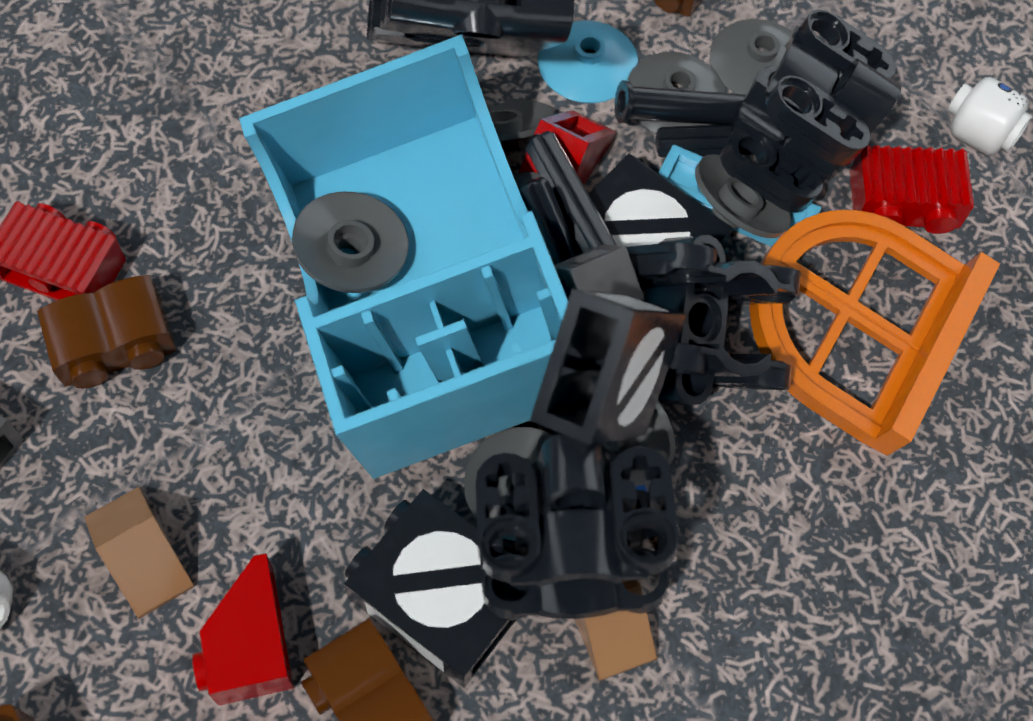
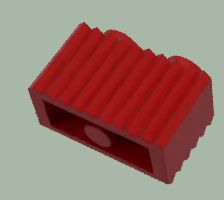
[849,145,974,234]
[0,201,126,301]

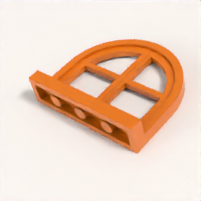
[749,210,1000,456]

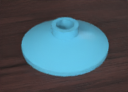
[538,20,638,103]

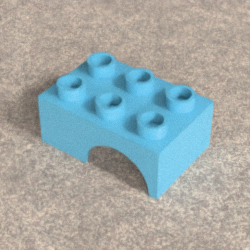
[239,34,568,479]

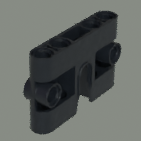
[367,0,574,58]

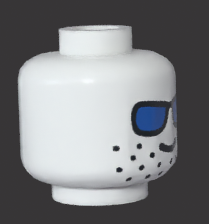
[947,77,1033,155]

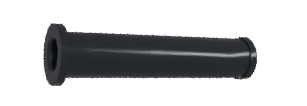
[614,80,746,125]

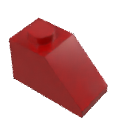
[518,110,618,185]
[192,553,294,706]

